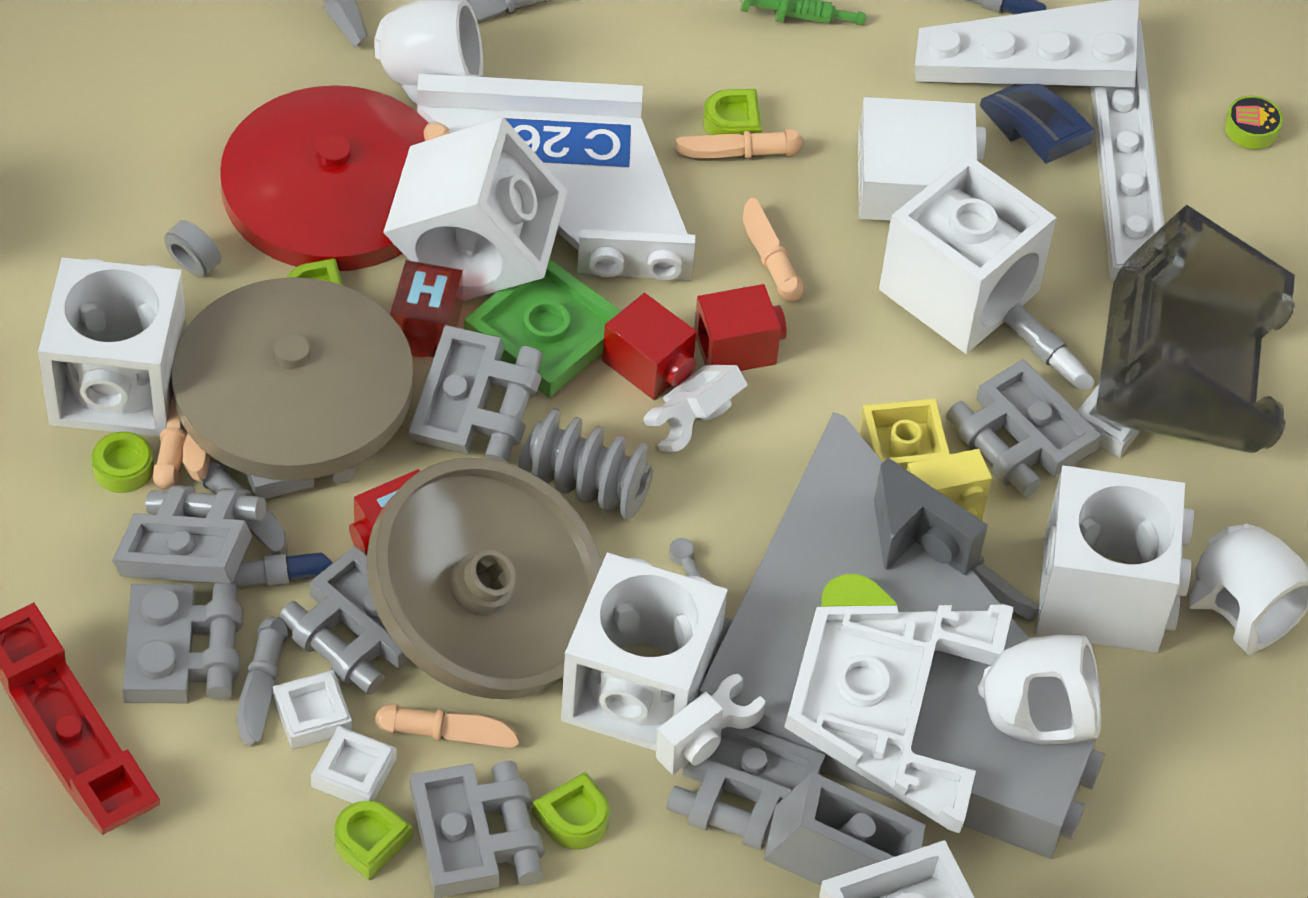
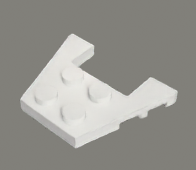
[784,604,1014,833]

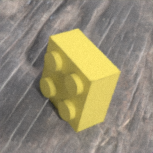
[859,399,950,470]
[907,448,992,520]

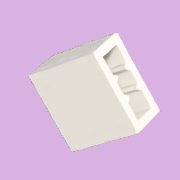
[858,97,986,221]

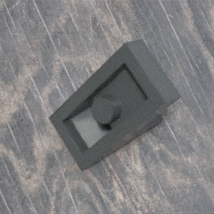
[874,458,988,575]

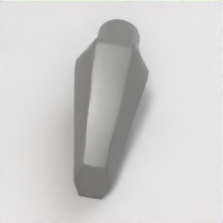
[323,0,368,48]

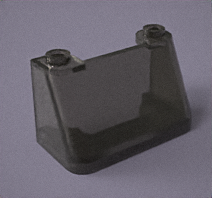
[1096,204,1295,453]

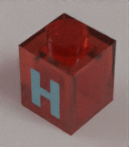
[390,260,463,358]

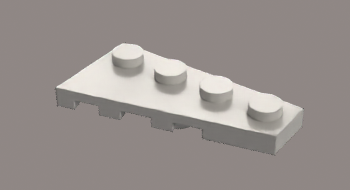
[915,0,1139,87]

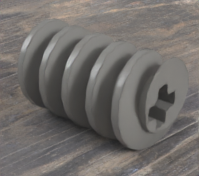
[518,408,653,520]

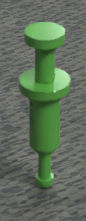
[740,0,867,25]

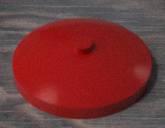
[220,85,429,271]

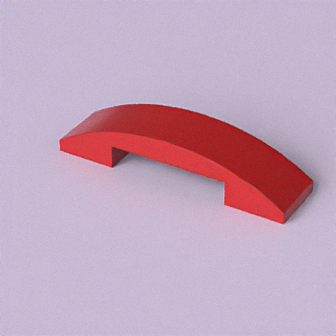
[0,602,160,835]

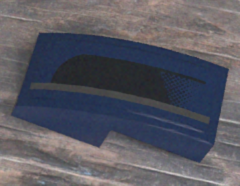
[980,84,1094,164]

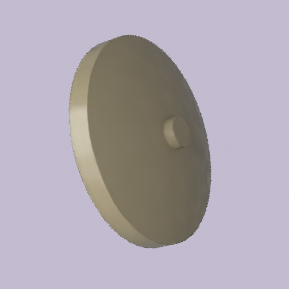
[172,277,413,480]
[367,457,602,699]

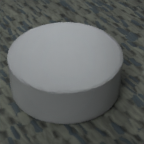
[164,220,221,277]

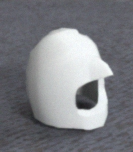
[374,0,485,104]
[1189,523,1308,657]
[978,634,1101,745]

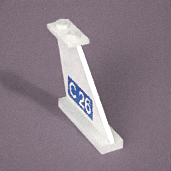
[417,74,695,280]

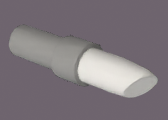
[1004,304,1095,389]

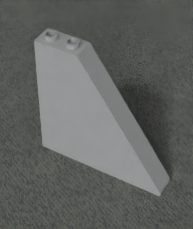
[698,412,1105,859]

